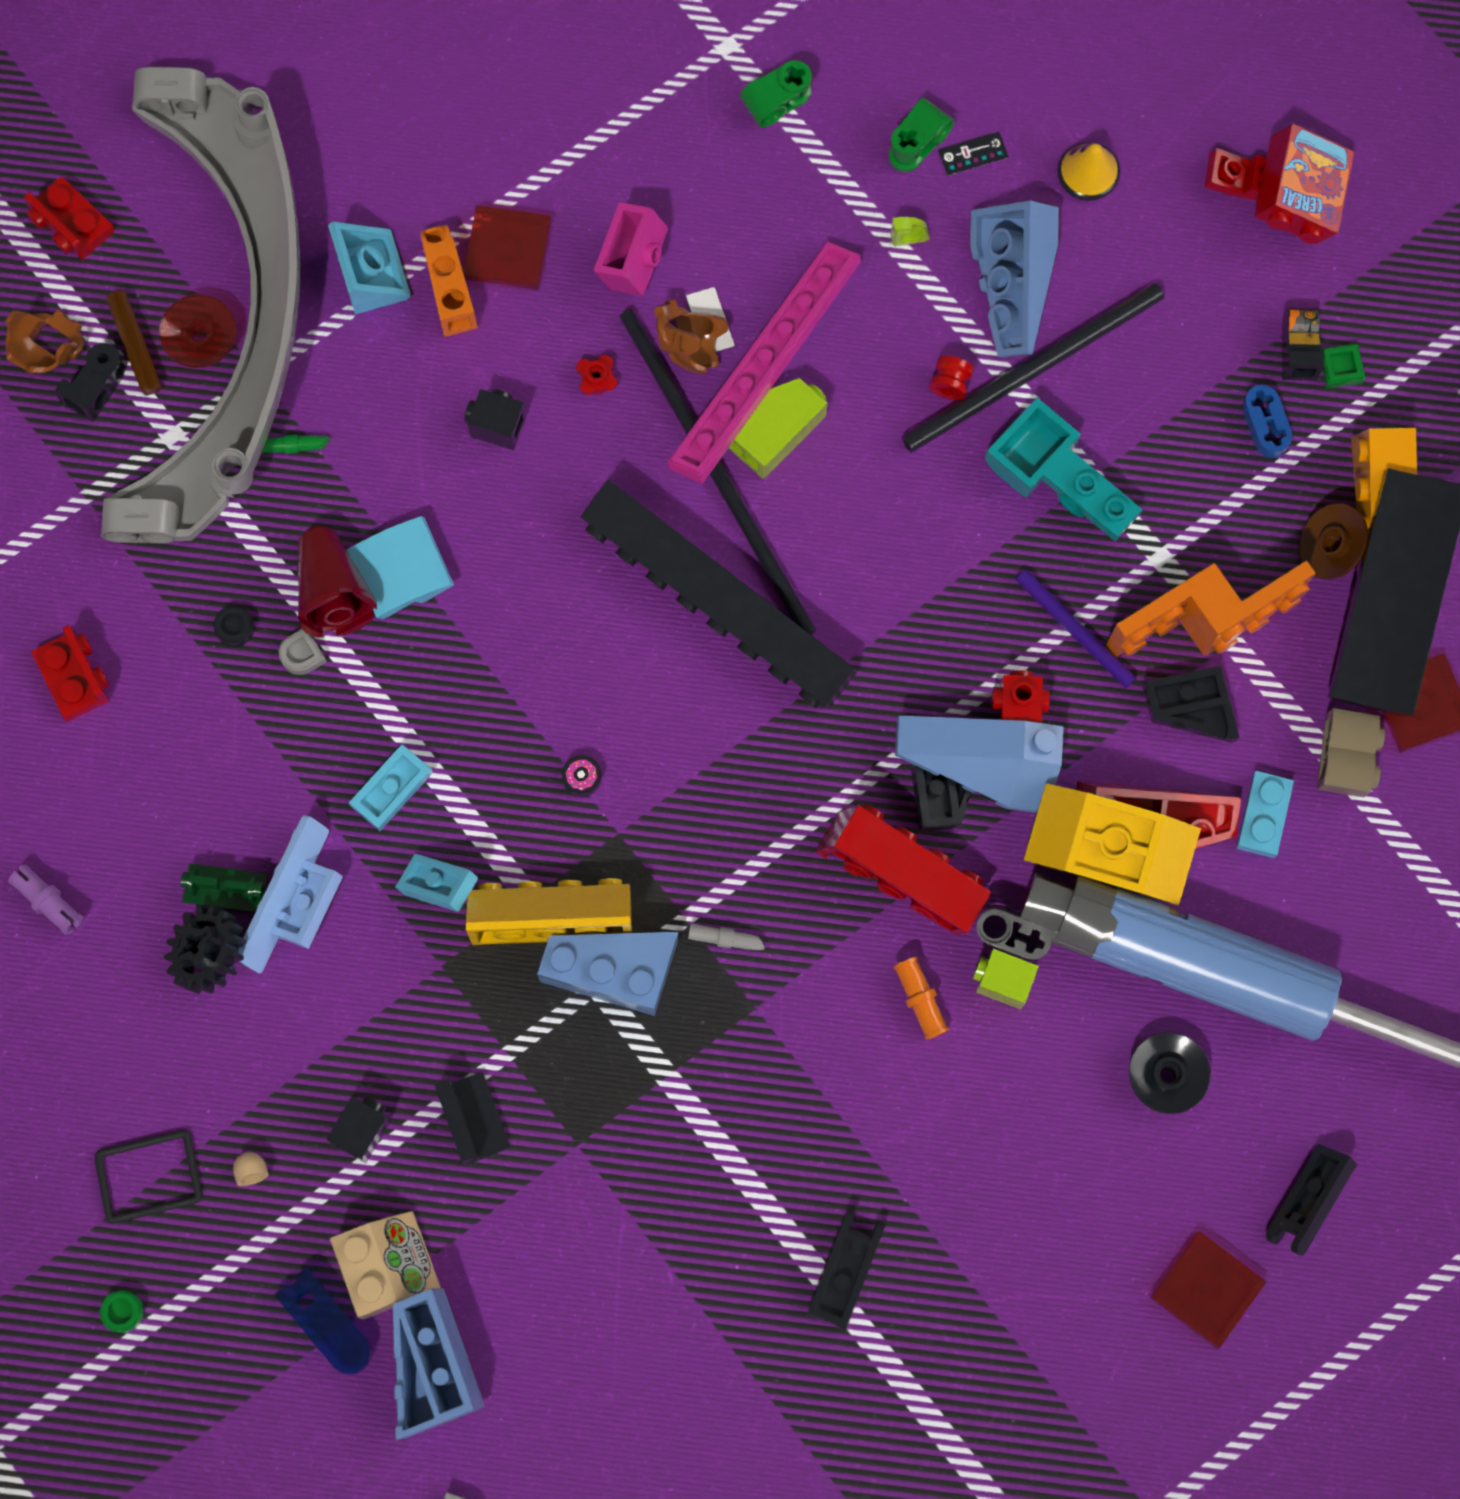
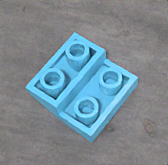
[347,516,454,620]

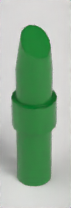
[261,434,330,454]

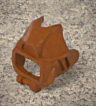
[654,298,729,374]
[5,309,84,375]

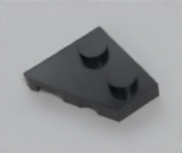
[1142,666,1239,743]
[910,763,972,831]

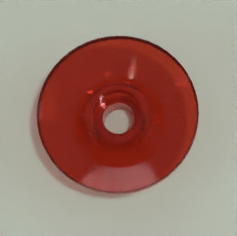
[159,295,237,368]

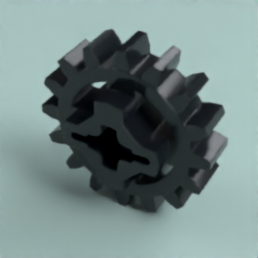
[164,905,246,994]

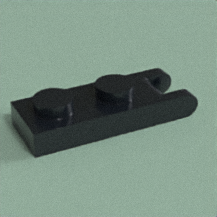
[1266,1144,1357,1256]
[807,1209,886,1330]

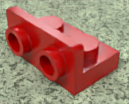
[23,176,115,261]
[31,625,110,722]

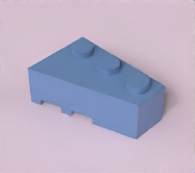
[537,932,678,1016]
[393,1288,485,1440]

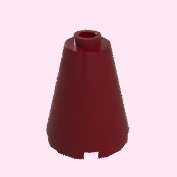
[298,526,377,638]

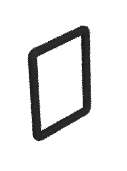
[94,1130,203,1224]

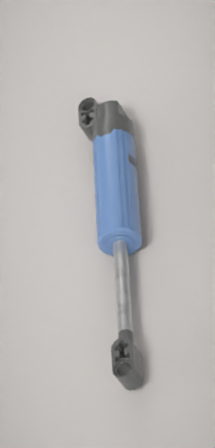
[976,872,1460,1069]

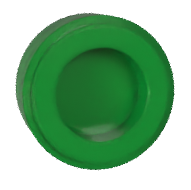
[100,1290,144,1333]

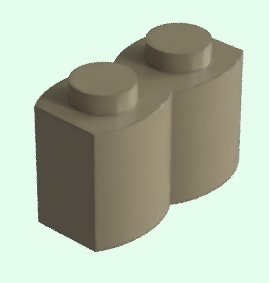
[1317,708,1385,798]

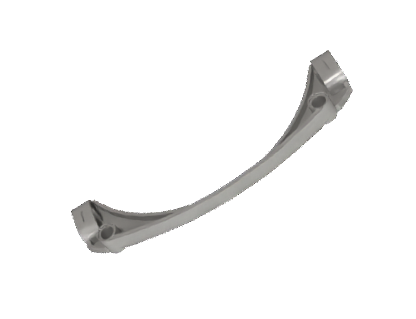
[101,67,300,543]

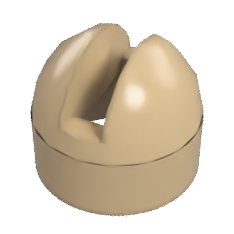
[233,1152,269,1186]

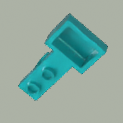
[985,398,1143,541]

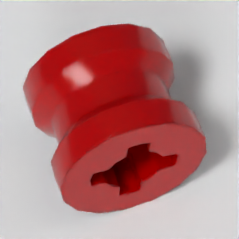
[929,355,974,400]

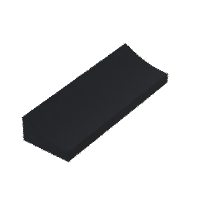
[1328,468,1460,717]

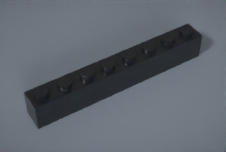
[580,479,858,709]

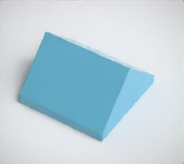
[328,222,411,315]

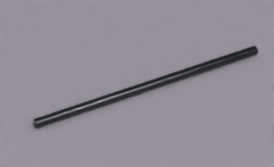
[619,309,816,635]

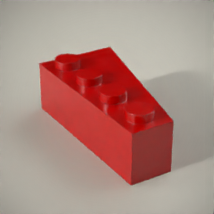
[814,804,991,935]

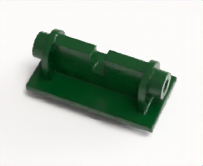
[181,863,268,913]

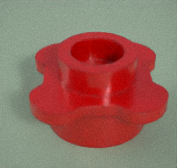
[576,355,617,395]

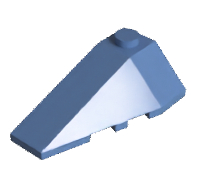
[970,200,1059,358]
[895,715,1063,813]

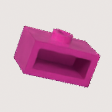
[593,202,668,297]

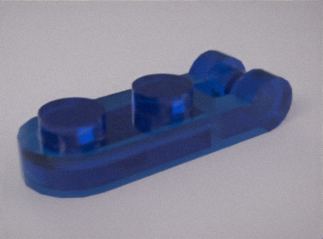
[274,1266,372,1375]

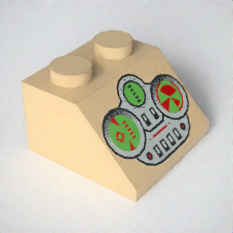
[330,1211,441,1320]

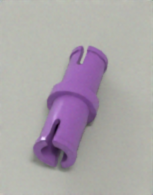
[8,864,83,936]

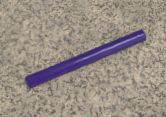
[1016,569,1137,689]

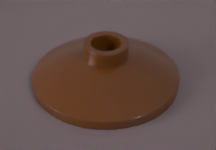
[1299,503,1368,580]

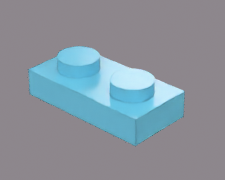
[349,744,433,831]
[1236,771,1294,858]
[395,853,478,912]

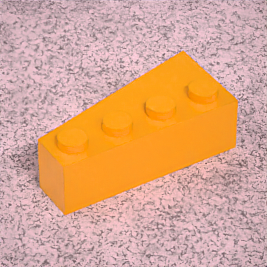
[1351,428,1417,575]

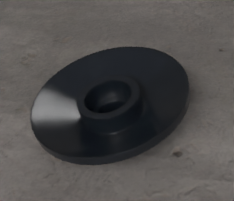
[1129,1033,1211,1114]

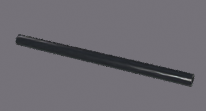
[902,283,1164,453]

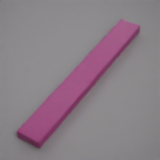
[668,241,861,484]

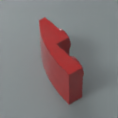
[1204,148,1266,201]

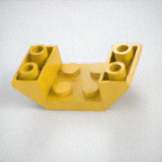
[1023,783,1201,906]

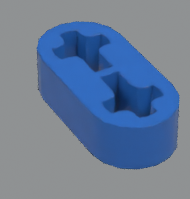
[1242,385,1292,458]

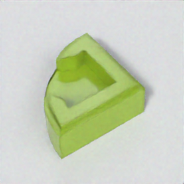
[890,217,929,246]

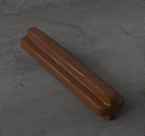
[106,290,162,396]

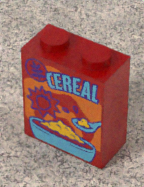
[1254,123,1354,244]

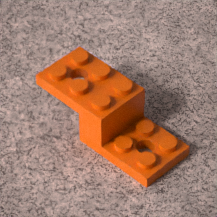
[1105,561,1316,657]

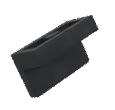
[434,1073,510,1166]

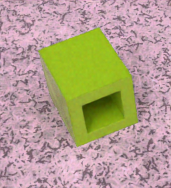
[973,949,1039,1010]

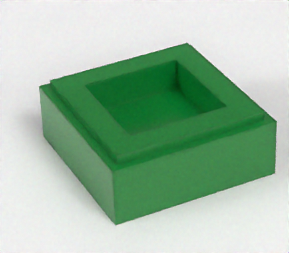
[1321,344,1366,389]

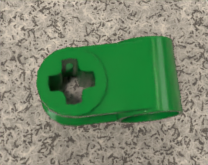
[739,60,812,128]
[889,98,955,172]

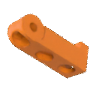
[420,224,478,337]

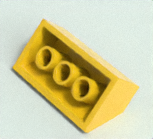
[466,878,632,945]

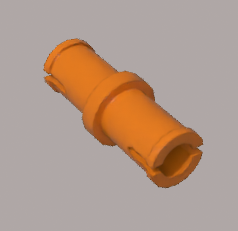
[893,956,950,1040]

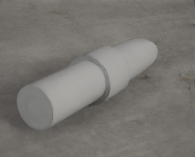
[688,923,765,950]

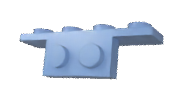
[237,815,343,973]

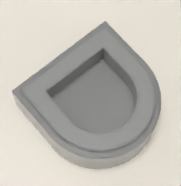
[279,629,327,675]

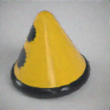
[1057,142,1120,201]

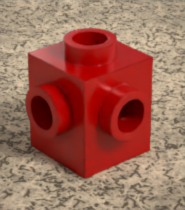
[992,670,1050,723]

